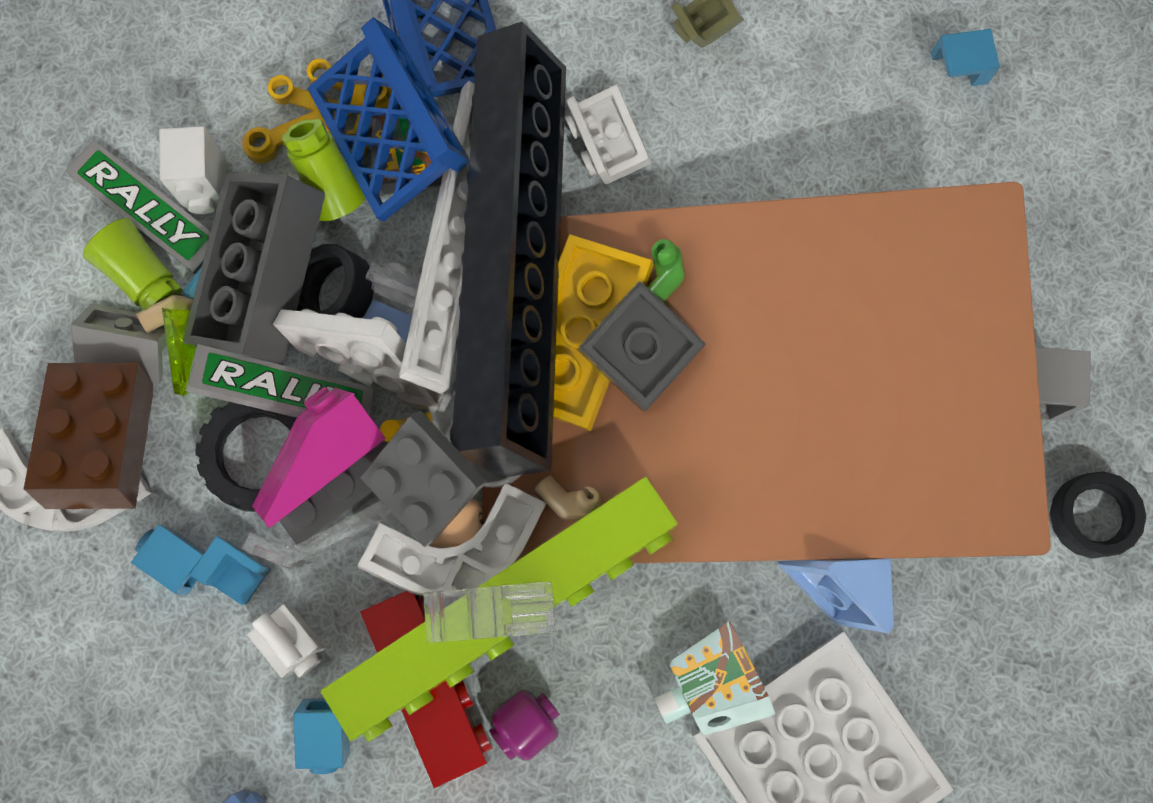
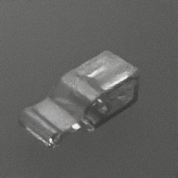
[424,581,556,643]

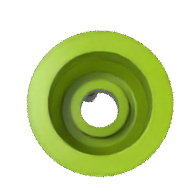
[282,118,365,221]
[82,218,183,310]

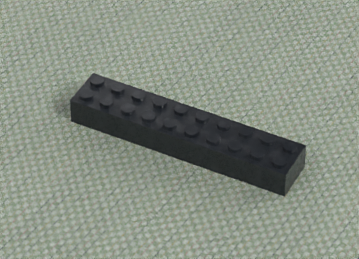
[450,21,566,477]

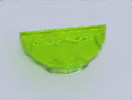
[162,308,196,396]

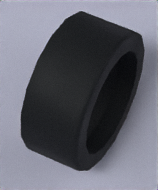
[296,244,375,318]
[1050,471,1146,559]

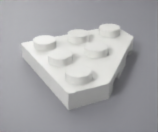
[273,309,452,412]

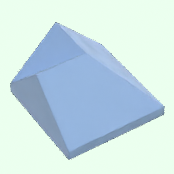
[778,559,894,634]

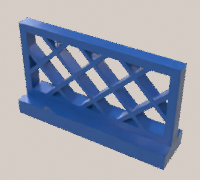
[382,0,497,97]
[307,17,470,222]

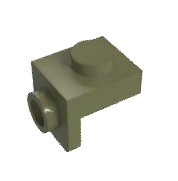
[671,0,744,48]

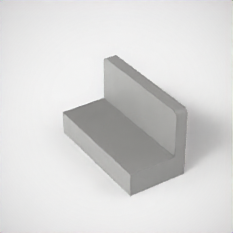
[71,303,175,385]

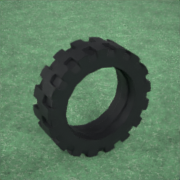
[195,401,297,512]

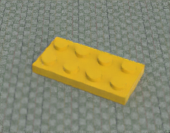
[553,234,654,431]

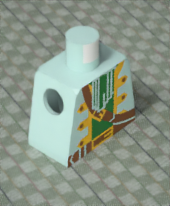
[654,621,775,735]

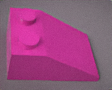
[252,387,386,528]

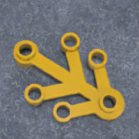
[242,58,392,164]

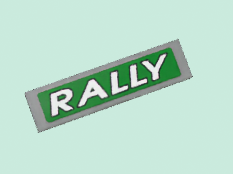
[65,140,211,274]
[186,344,375,418]

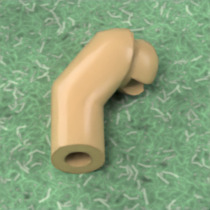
[136,295,193,333]
[535,475,601,520]

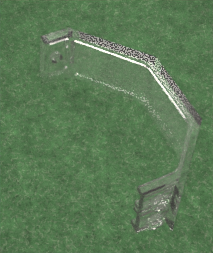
[242,261,457,573]

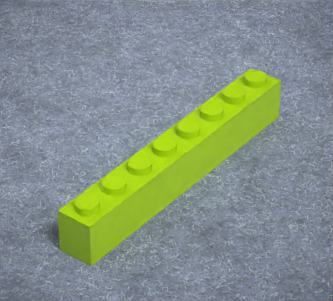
[320,476,678,743]

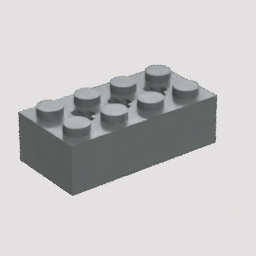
[182,172,326,365]

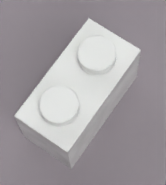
[159,126,227,214]

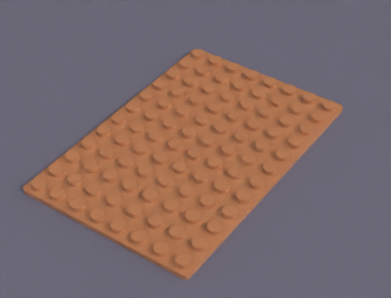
[482,182,1051,564]

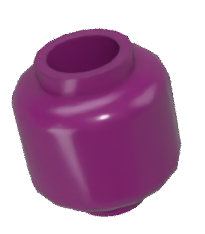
[489,690,560,761]

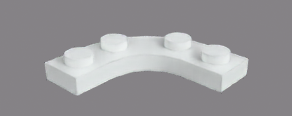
[0,428,152,532]
[358,483,546,598]

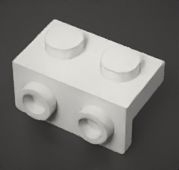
[565,84,651,185]

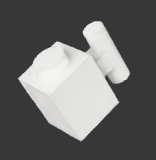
[247,604,326,679]

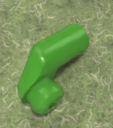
[647,239,685,303]

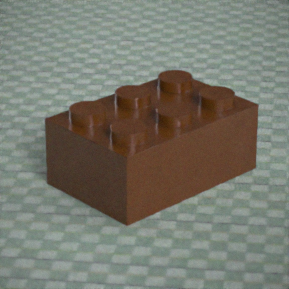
[23,362,153,509]

